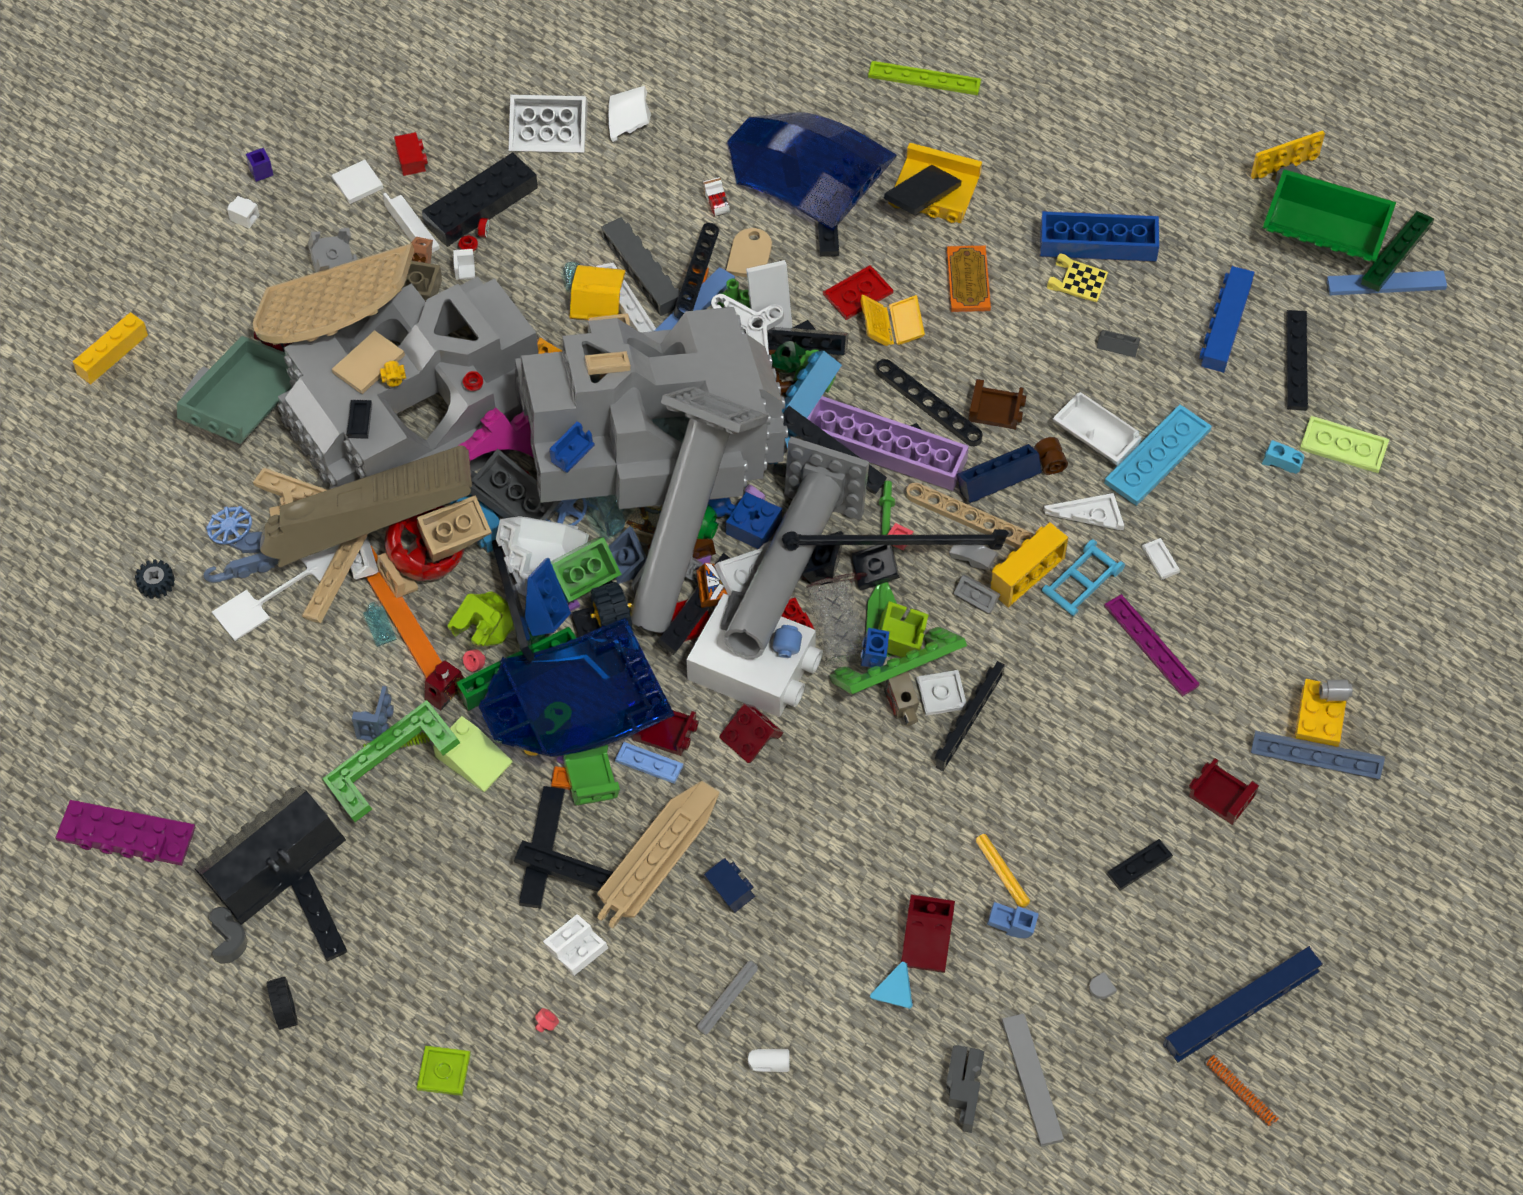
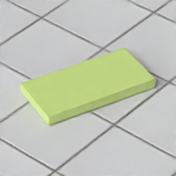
[1300,416,1389,473]

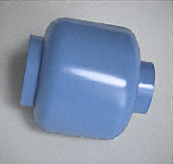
[773,625,802,658]

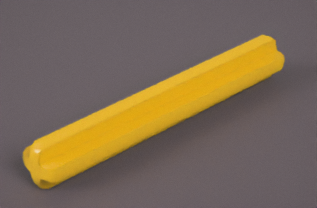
[976,834,1030,908]

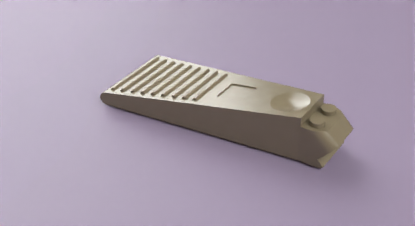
[260,445,472,567]

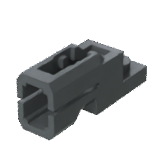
[946,1045,985,1133]

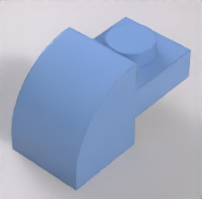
[987,902,1039,938]

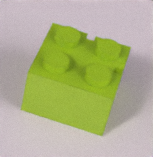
[878,601,929,657]

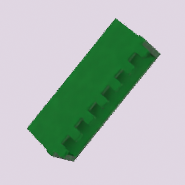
[1262,169,1396,262]

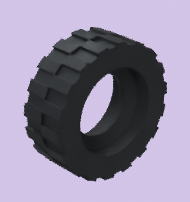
[267,976,298,1030]

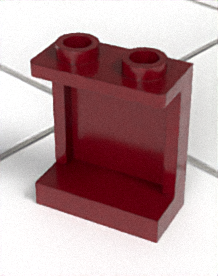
[632,696,699,756]
[1189,758,1259,825]

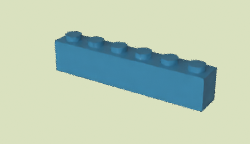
[768,351,842,464]

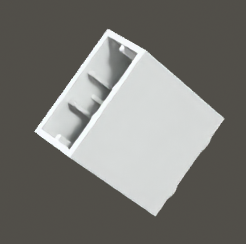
[687,593,823,717]

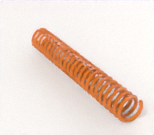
[1207,1055,1279,1126]

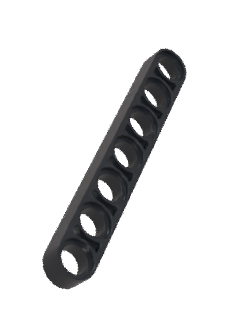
[674,223,719,319]
[876,359,983,447]

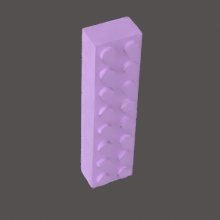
[807,396,969,491]

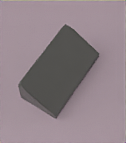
[1097,330,1140,357]

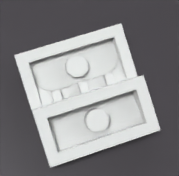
[543,914,608,976]

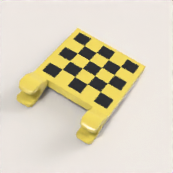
[1047,254,1108,302]

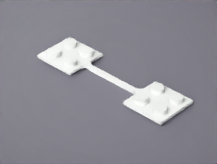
[212,544,340,641]

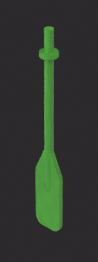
[866,481,897,657]

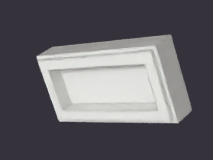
[1142,538,1180,580]

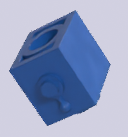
[861,628,889,668]

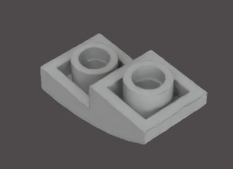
[949,545,998,570]

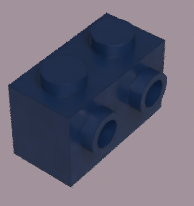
[704,858,756,913]

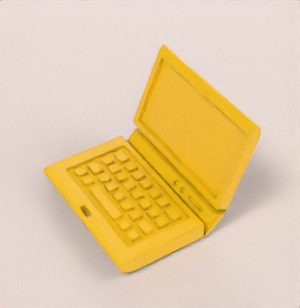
[570,265,626,321]
[861,295,925,346]

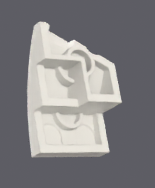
[609,86,651,142]

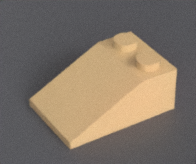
[417,495,492,562]

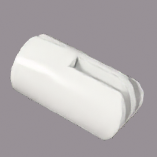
[748,1049,790,1072]

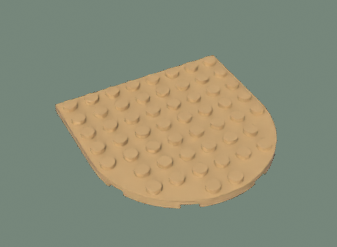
[253,243,414,345]

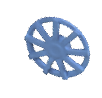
[206,506,252,544]

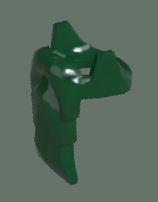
[771,341,806,373]

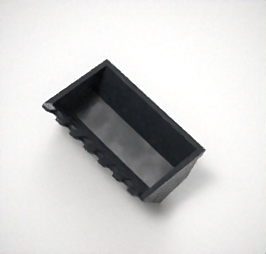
[194,785,346,925]

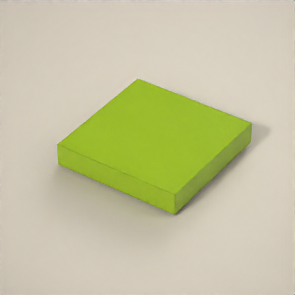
[417,1046,471,1096]

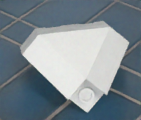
[496,516,589,596]

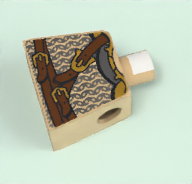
[623,505,663,544]

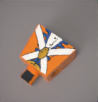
[696,563,728,608]

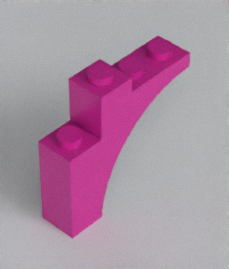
[458,407,534,461]

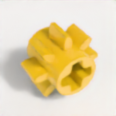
[380,361,406,387]

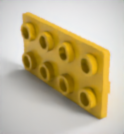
[1251,130,1325,179]

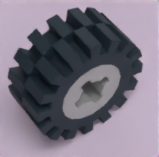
[135,559,175,599]

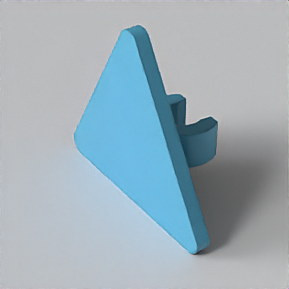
[870,962,913,1009]

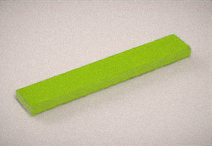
[868,61,981,96]

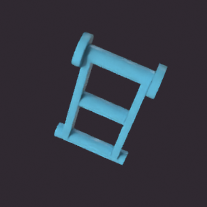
[1042,539,1125,616]

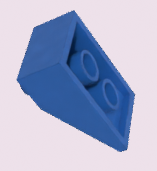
[525,558,571,636]

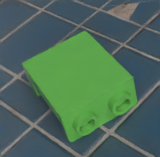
[563,743,620,806]

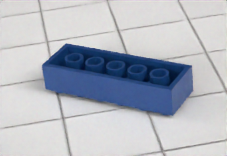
[1040,211,1159,261]

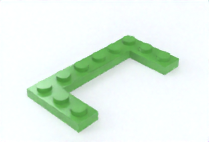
[829,627,967,694]
[322,700,460,822]

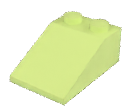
[433,716,512,792]

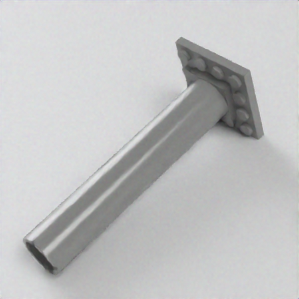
[630,386,769,632]
[724,436,869,658]

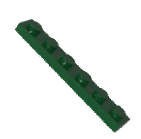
[1361,211,1434,292]

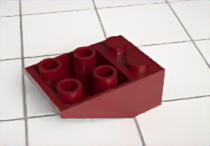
[901,894,955,973]

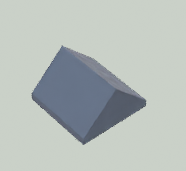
[608,526,647,584]

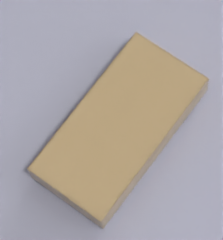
[585,351,631,375]

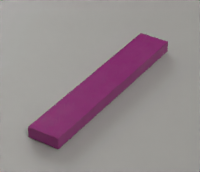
[1104,594,1200,697]

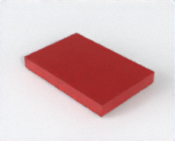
[823,265,894,320]

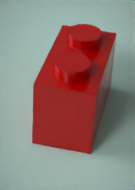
[394,132,428,176]

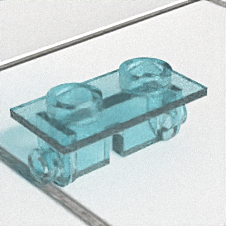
[363,602,397,647]

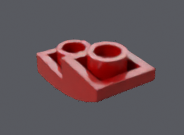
[782,597,815,630]

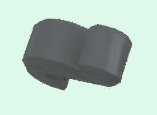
[209,907,248,964]

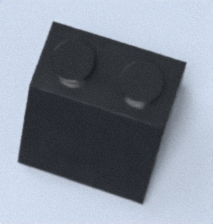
[802,531,844,585]

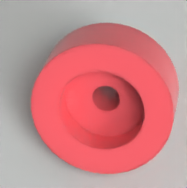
[463,649,485,672]
[535,1008,559,1032]

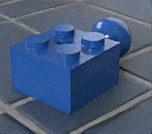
[708,492,782,549]

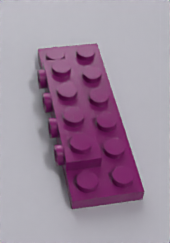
[55,800,196,866]

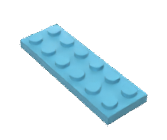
[1104,405,1212,506]

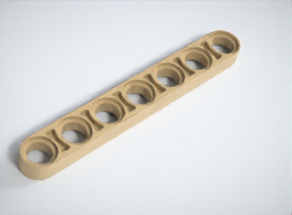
[906,483,1034,549]

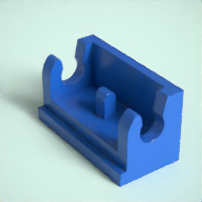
[550,421,595,473]

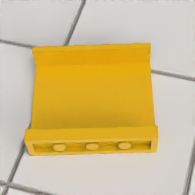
[888,143,982,223]

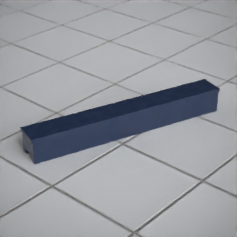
[1163,946,1323,1063]

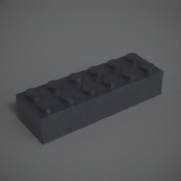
[422,152,538,247]

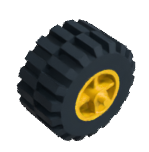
[591,582,632,639]

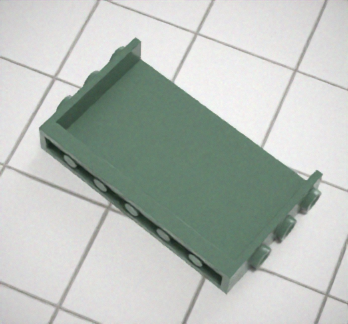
[177,336,292,444]

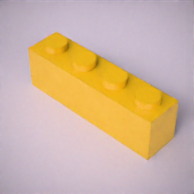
[73,312,148,385]

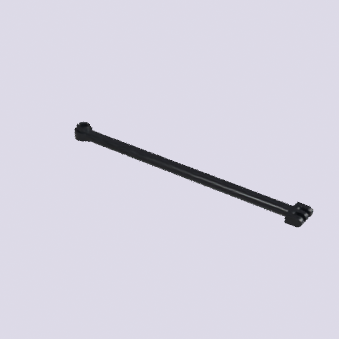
[782,529,1009,551]

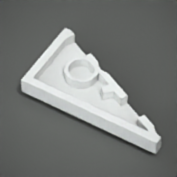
[1044,493,1124,530]

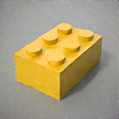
[1295,679,1346,747]

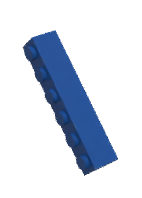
[1199,266,1255,373]

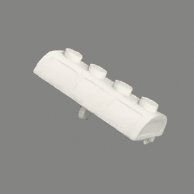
[1053,392,1142,466]

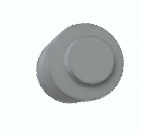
[1319,679,1353,701]

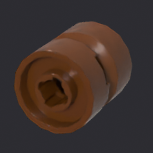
[1034,437,1068,475]

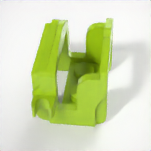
[447,591,515,647]

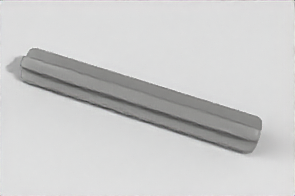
[697,961,758,1035]

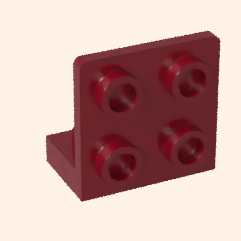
[719,704,784,763]

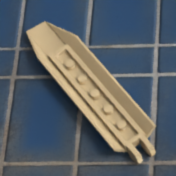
[597,781,720,928]

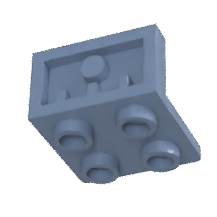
[352,686,394,741]

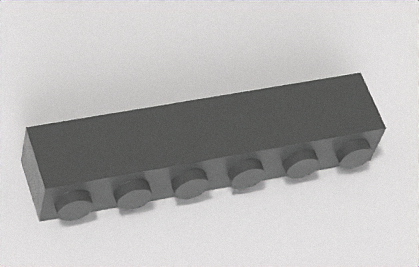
[601,217,680,316]

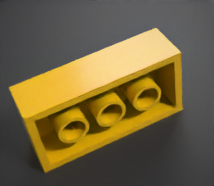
[990,522,1068,608]

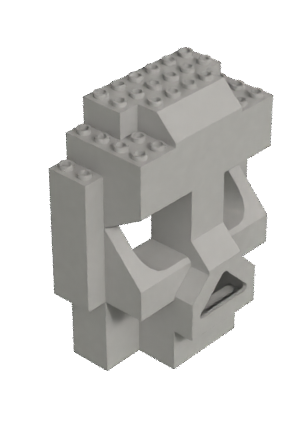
[278,277,538,489]
[515,307,788,509]

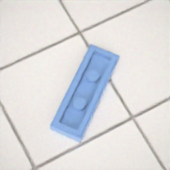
[615,742,683,784]

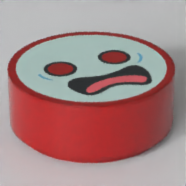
[478,218,490,238]

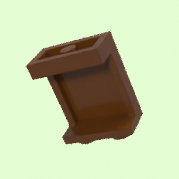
[969,379,1027,430]

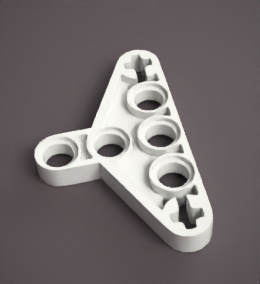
[711,294,784,355]

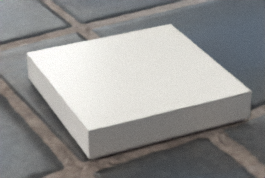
[331,160,383,204]
[917,670,967,716]

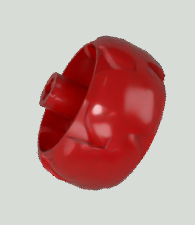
[385,505,465,581]

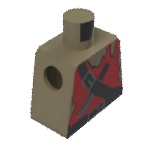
[884,671,919,726]

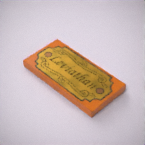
[947,245,991,312]

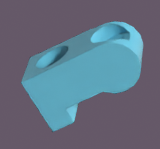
[1262,440,1305,474]

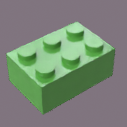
[551,537,622,603]

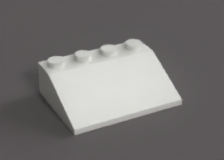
[509,95,588,153]

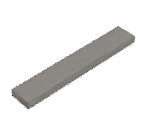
[1002,1014,1064,1147]

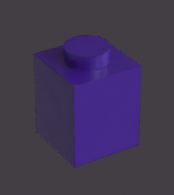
[246,147,274,182]

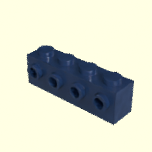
[957,444,1042,503]

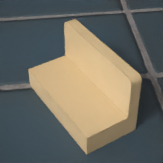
[377,553,418,598]

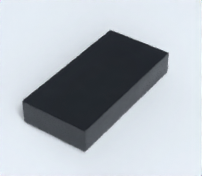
[347,400,372,439]

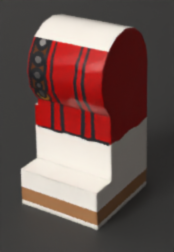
[703,177,730,216]

